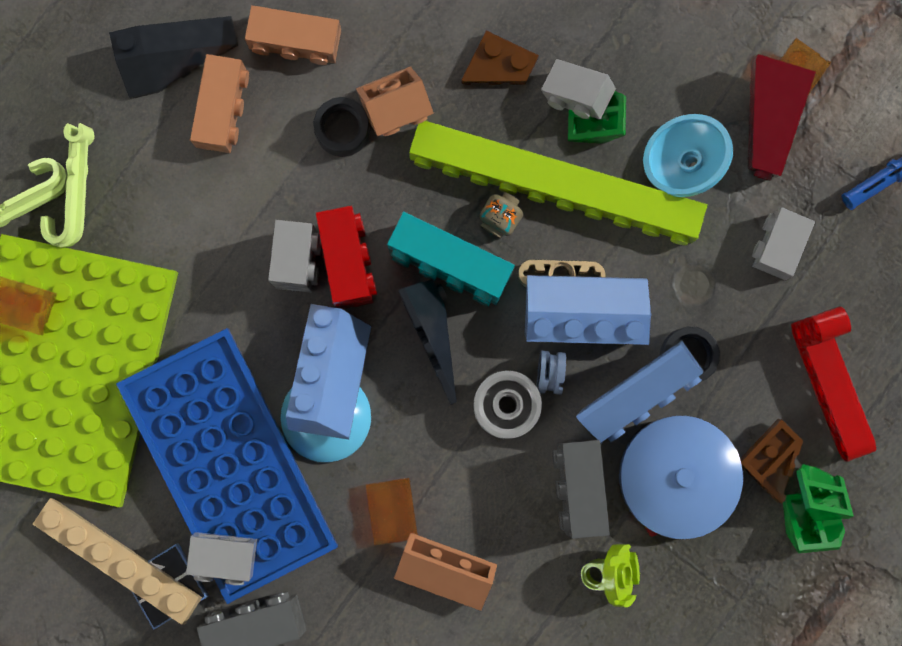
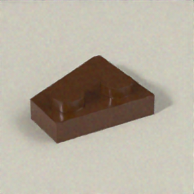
[461,30,539,85]

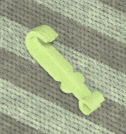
[40,123,94,248]
[0,158,67,227]

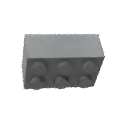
[552,440,610,539]
[197,591,307,646]

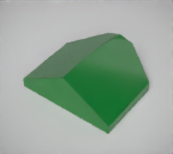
[568,91,626,144]
[796,464,854,521]
[783,494,845,554]

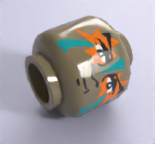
[479,192,523,239]

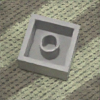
[268,220,322,293]

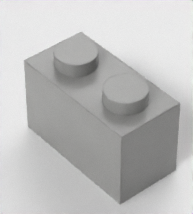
[541,59,616,119]
[752,208,815,280]
[186,532,257,585]

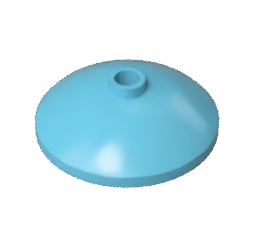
[643,114,733,197]
[281,387,371,462]

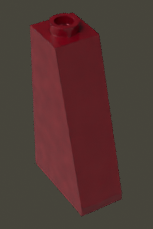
[748,54,816,181]

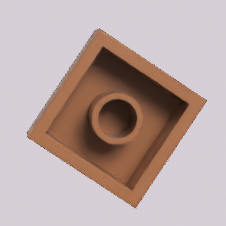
[356,67,434,136]

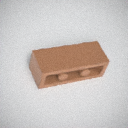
[245,5,341,65]
[190,54,249,153]
[394,533,497,611]

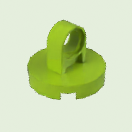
[581,544,640,607]

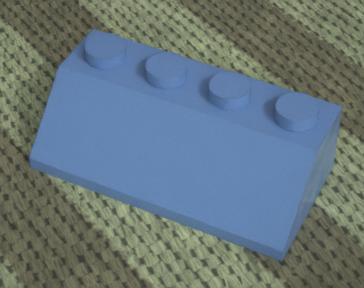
[525,275,651,345]
[286,304,371,440]
[576,341,703,443]

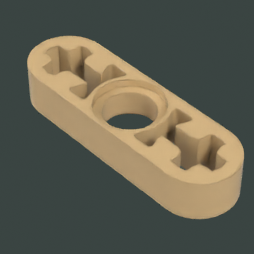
[518,260,605,287]

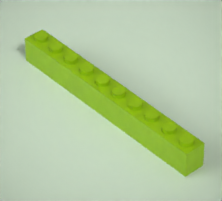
[409,121,708,245]

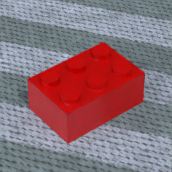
[316,205,377,309]

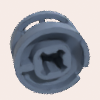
[537,350,566,395]

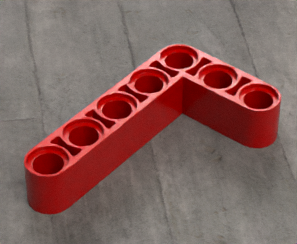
[791,306,877,462]

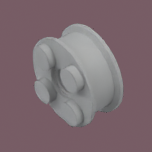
[473,371,542,439]

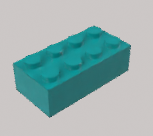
[387,211,515,307]

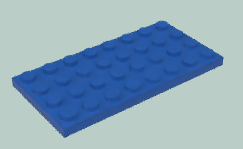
[116,328,338,604]

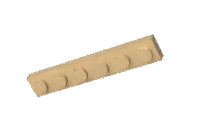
[33,498,202,625]

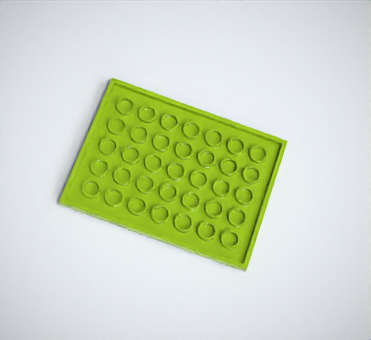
[0,234,178,507]

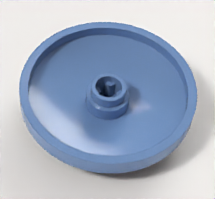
[619,416,743,539]

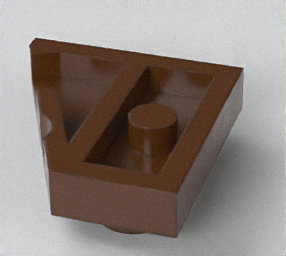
[740,419,803,504]

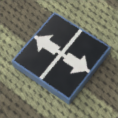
[131,543,209,630]

